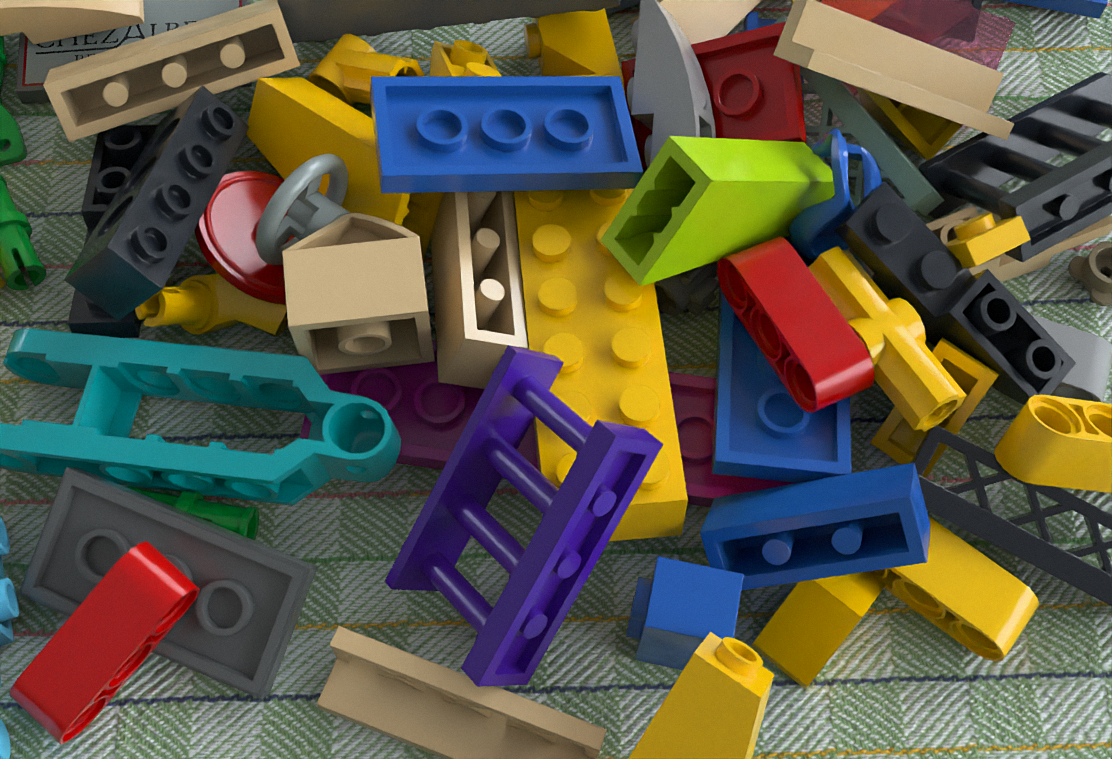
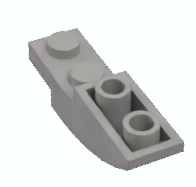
[627,0,716,167]

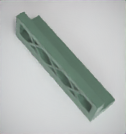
[772,15,944,216]

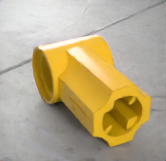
[307,34,425,106]

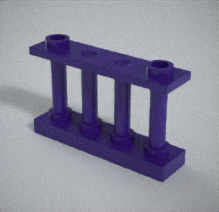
[385,345,663,687]

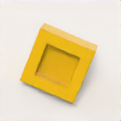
[944,212,1031,268]

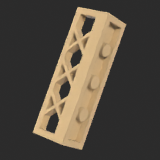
[773,0,1014,140]
[317,626,607,759]

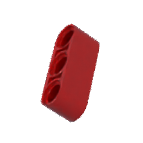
[717,237,875,413]
[9,541,200,744]

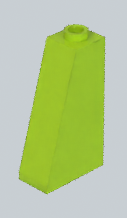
[600,136,835,285]

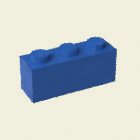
[700,463,931,590]

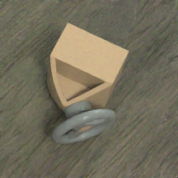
[255,154,435,375]

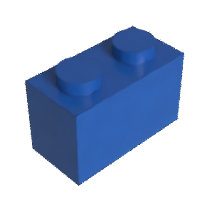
[626,556,744,670]

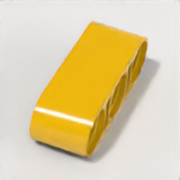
[994,395,1112,493]
[868,516,1040,662]

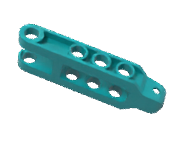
[0,329,401,506]

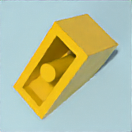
[524,8,624,82]

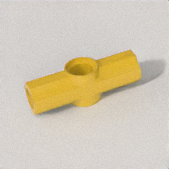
[808,246,967,432]

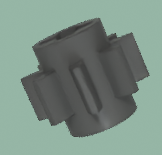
[654,261,720,317]

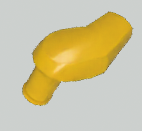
[135,274,288,337]

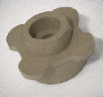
[1068,241,1112,306]

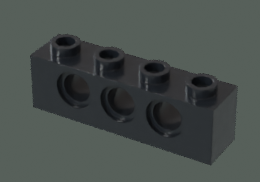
[64,85,250,321]

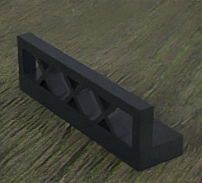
[911,425,1112,606]

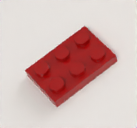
[621,22,807,178]

